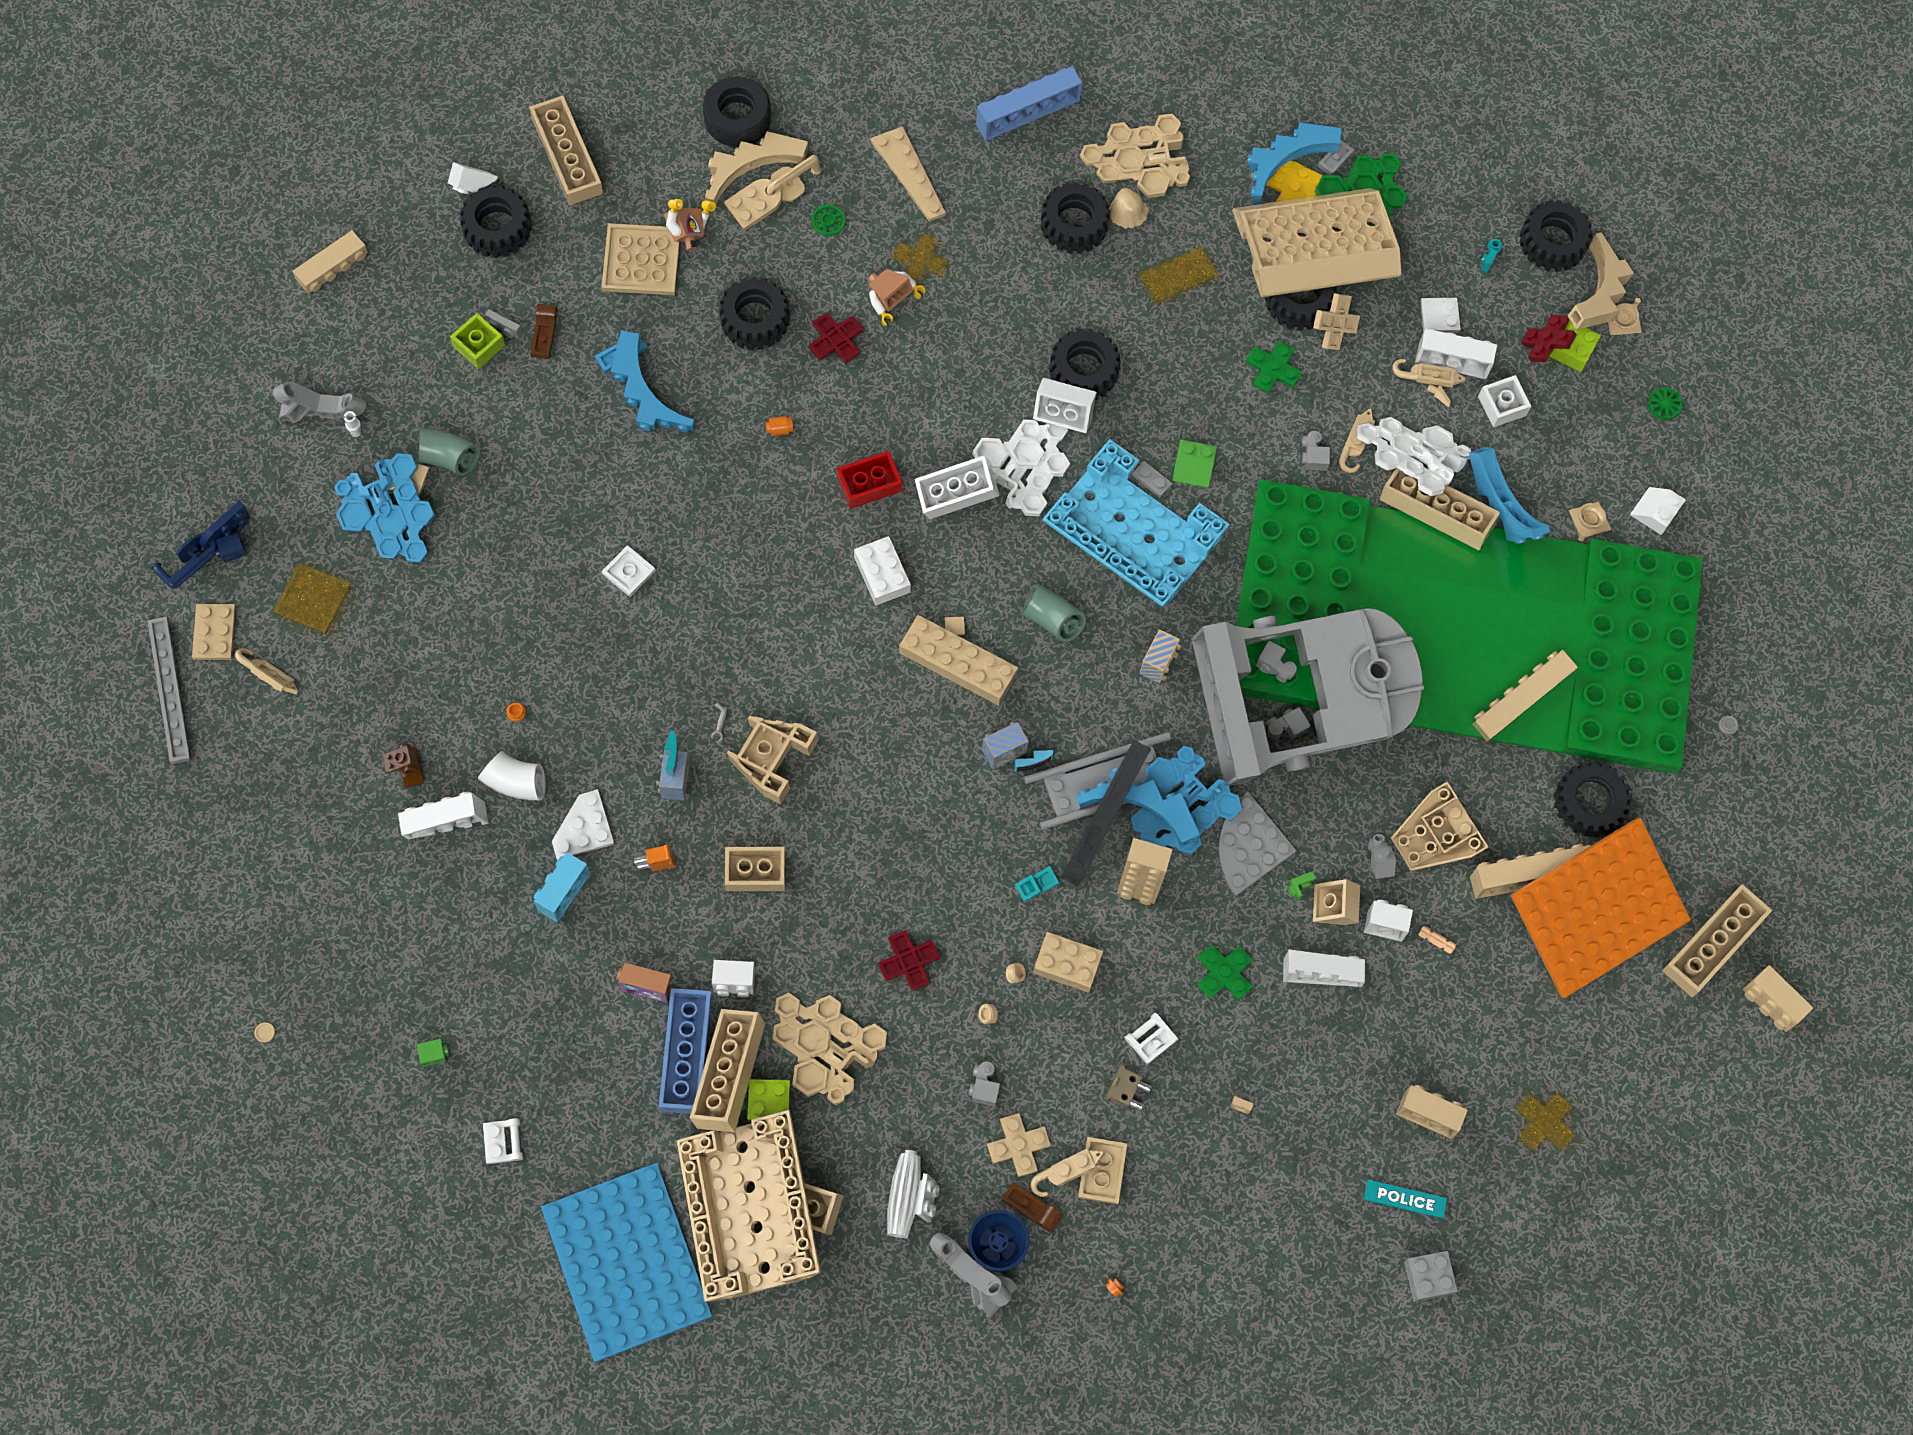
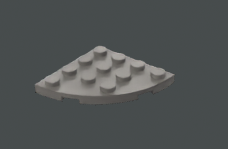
[1218,792,1296,897]

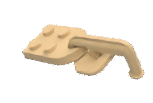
[724,155,821,230]

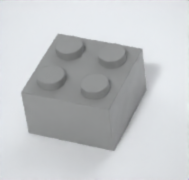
[1404,1251,1458,1302]

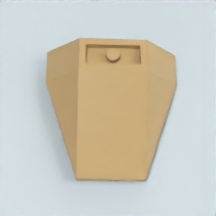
[1391,782,1489,871]

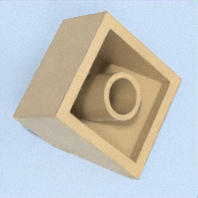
[1313,879,1360,925]

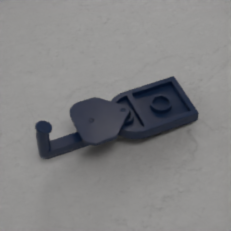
[151,500,250,589]

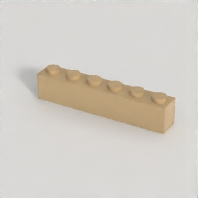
[1472,650,1578,741]

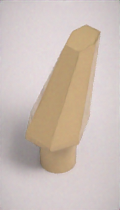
[1427,384,1451,408]

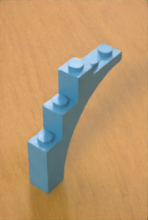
[1247,122,1342,205]
[611,330,695,433]
[1469,447,1550,544]
[1076,767,1201,846]

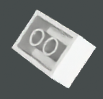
[1033,378,1096,433]
[854,536,911,606]

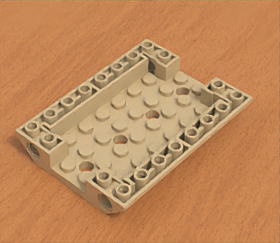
[1232,188,1401,297]
[677,1110,821,1302]

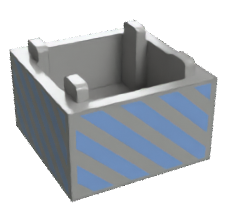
[982,722,1029,769]
[656,750,690,800]

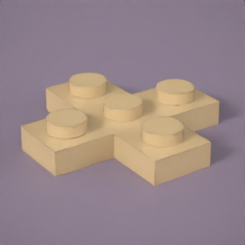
[1313,293,1360,350]
[987,1113,1051,1177]

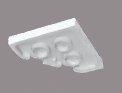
[552,789,614,861]

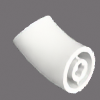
[478,751,546,800]

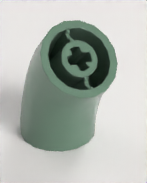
[418,428,480,476]
[1021,583,1086,642]

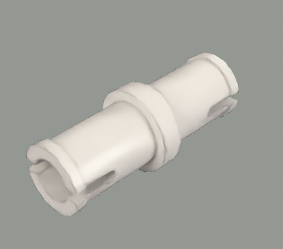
[344,411,361,437]

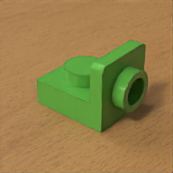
[1288,871,1316,901]

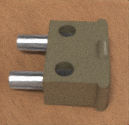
[1105,1066,1152,1110]

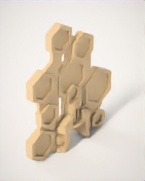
[1080,114,1190,198]
[772,993,887,1105]

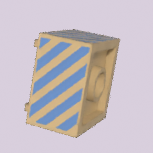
[1139,629,1181,683]

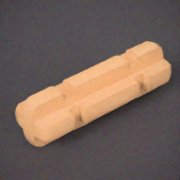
[1418,926,1456,954]

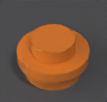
[506,703,526,722]
[1105,1278,1124,1297]

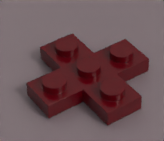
[809,312,863,365]
[1521,315,1577,363]
[878,930,940,992]

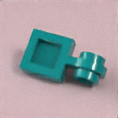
[1480,239,1502,273]

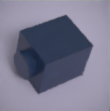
[216,532,246,563]

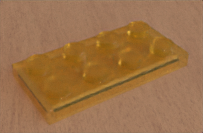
[1138,246,1219,305]

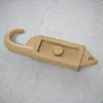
[1392,359,1466,388]
[1339,409,1375,473]
[235,649,298,695]
[1031,1148,1105,1197]

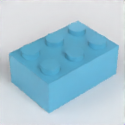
[534,852,590,923]

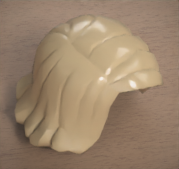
[1109,188,1149,229]

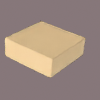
[945,617,965,637]
[1230,1096,1253,1114]

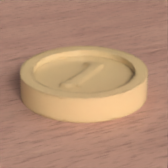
[254,1022,275,1043]

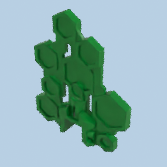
[1314,153,1408,226]

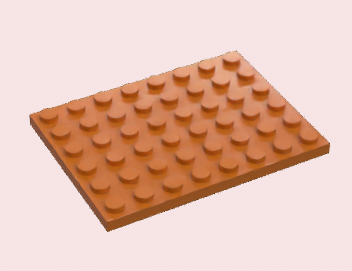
[1510,818,1691,998]

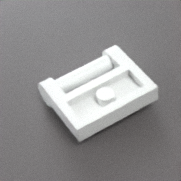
[1124,1013,1178,1065]
[483,1118,523,1164]

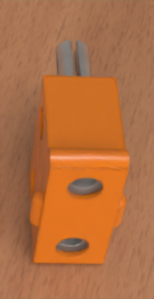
[634,845,676,871]

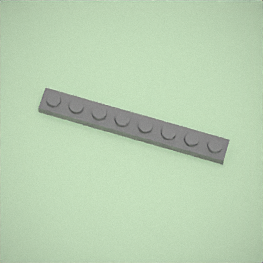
[147,616,191,764]

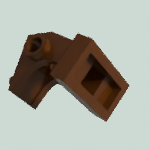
[383,744,424,788]

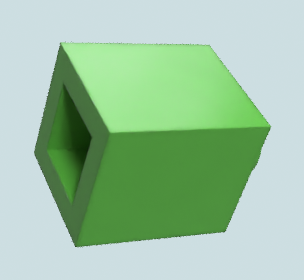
[417,1039,449,1067]

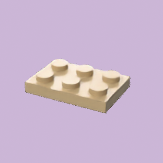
[192,604,236,660]
[1078,1137,1127,1205]

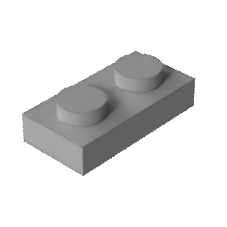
[1318,140,1354,175]
[485,309,522,338]
[1132,461,1172,498]

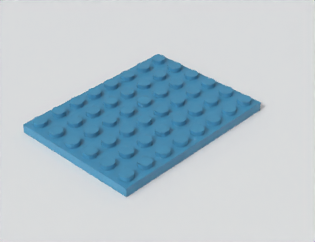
[541,1163,712,1363]

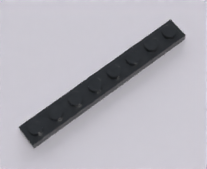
[1061,740,1151,887]

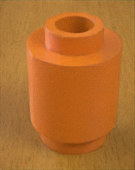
[765,416,793,437]

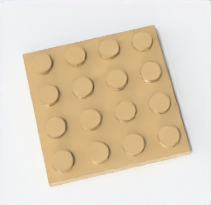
[602,223,680,295]

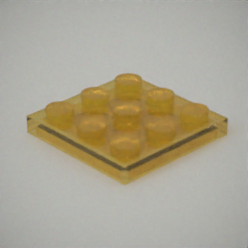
[273,563,351,635]

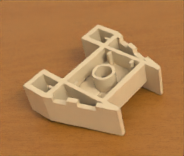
[727,716,819,805]

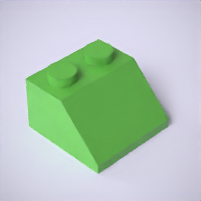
[1172,440,1217,488]

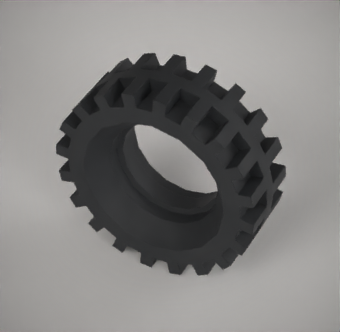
[1554,761,1632,837]

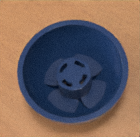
[968,1210,1029,1272]

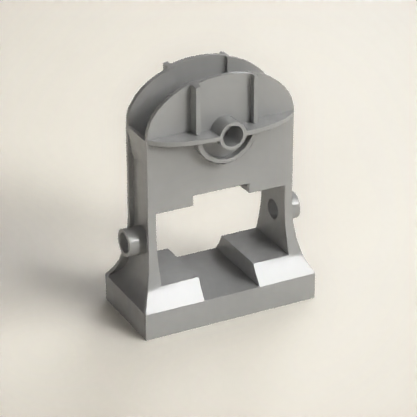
[1191,609,1424,786]

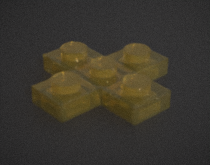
[891,233,948,286]
[1515,1093,1575,1151]

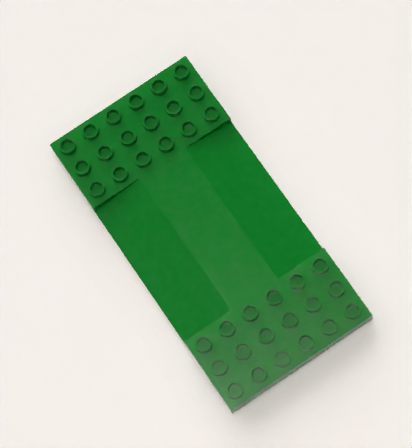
[1235,479,1703,774]

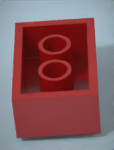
[836,451,902,509]

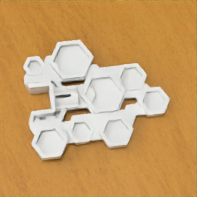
[1357,417,1471,496]
[972,420,1070,516]

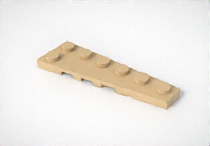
[870,126,946,222]

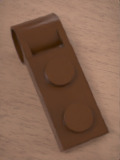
[530,304,557,359]
[1002,1182,1063,1233]

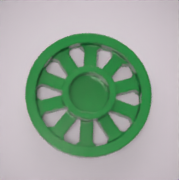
[812,205,845,236]
[1648,387,1683,420]

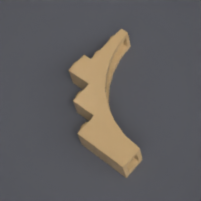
[705,131,808,204]
[1568,232,1634,330]

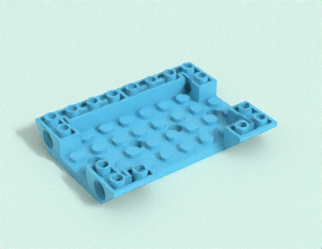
[1042,439,1230,607]

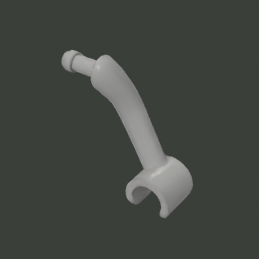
[711,703,727,745]

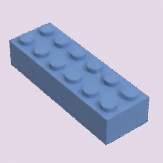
[976,66,1082,141]
[659,988,712,1114]

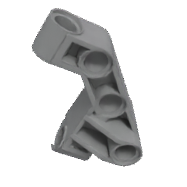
[273,381,366,423]
[930,1233,1017,1319]

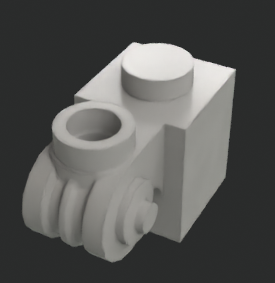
[1302,431,1330,471]
[1256,641,1296,683]
[1266,707,1311,740]
[1368,834,1396,879]
[969,1061,1000,1107]

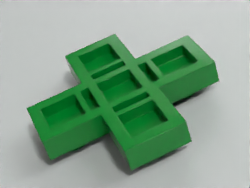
[1245,341,1302,394]
[1197,944,1253,1001]

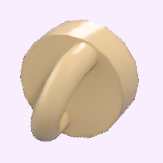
[1006,962,1026,983]
[978,1004,998,1024]

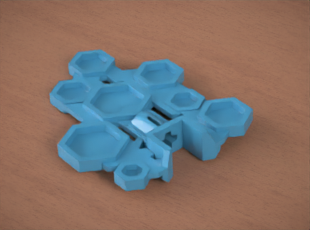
[334,453,435,563]
[1131,746,1242,855]

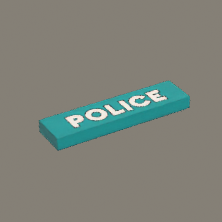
[1363,1180,1447,1219]

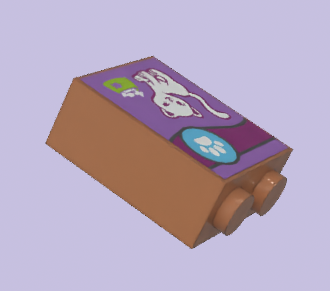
[617,963,673,1003]

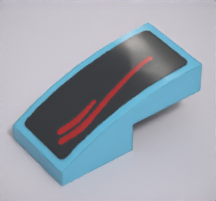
[1014,750,1053,772]

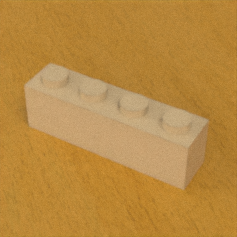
[292,230,368,294]

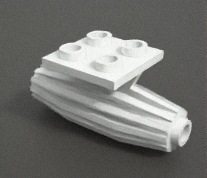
[887,1150,939,1238]

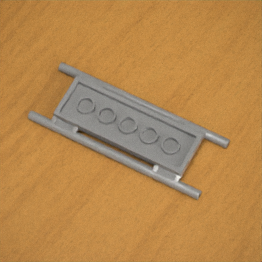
[1023,732,1184,830]

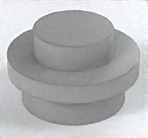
[1718,716,1738,735]

